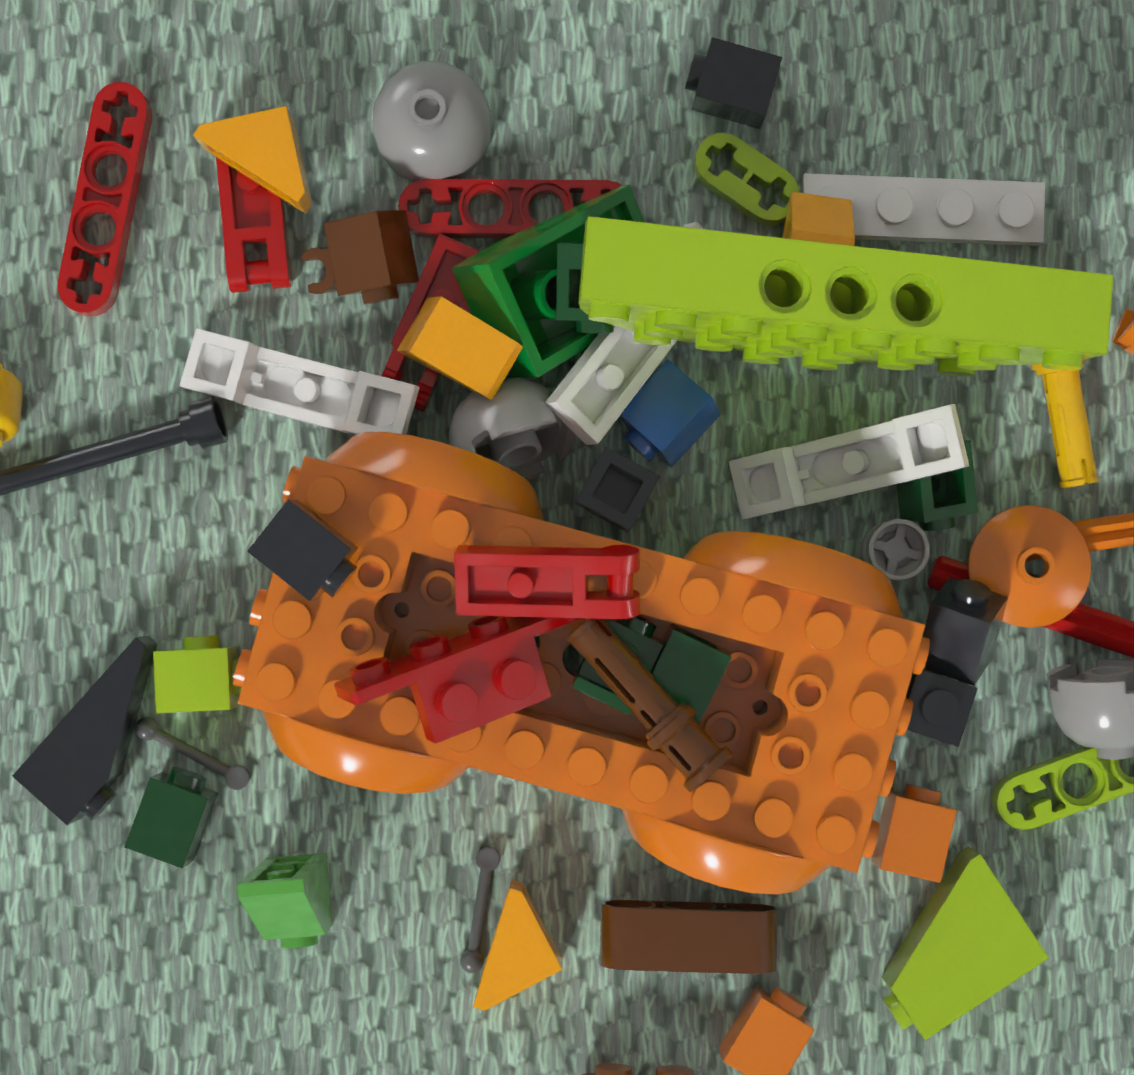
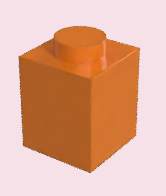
[871,784,957,883]
[718,986,815,1075]

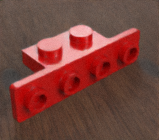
[334,616,582,744]

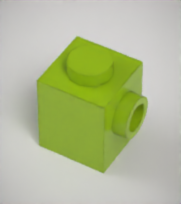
[153,635,242,713]

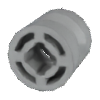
[860,519,930,580]

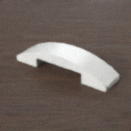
[179,328,420,435]
[728,404,969,520]

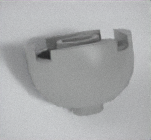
[372,60,492,182]
[449,376,576,481]
[1047,658,1134,760]

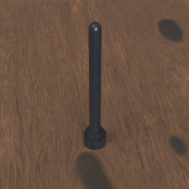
[0,396,228,496]

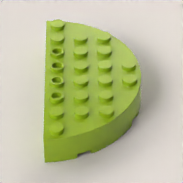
[578,216,1114,376]

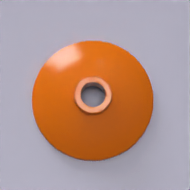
[968,505,1091,627]

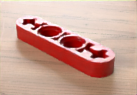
[58,82,152,316]
[398,179,622,238]

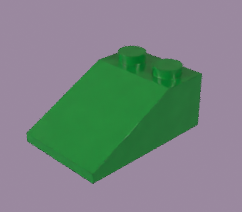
[452,185,645,378]

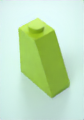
[881,846,1049,1040]

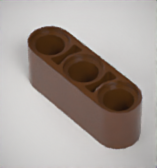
[599,900,778,974]

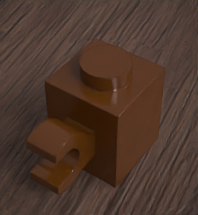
[301,210,419,305]

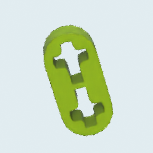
[694,133,799,225]

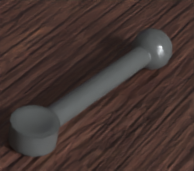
[135,717,250,790]
[460,846,500,973]

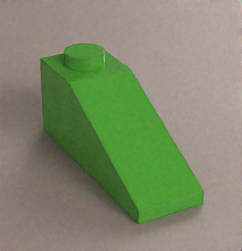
[237,853,333,948]

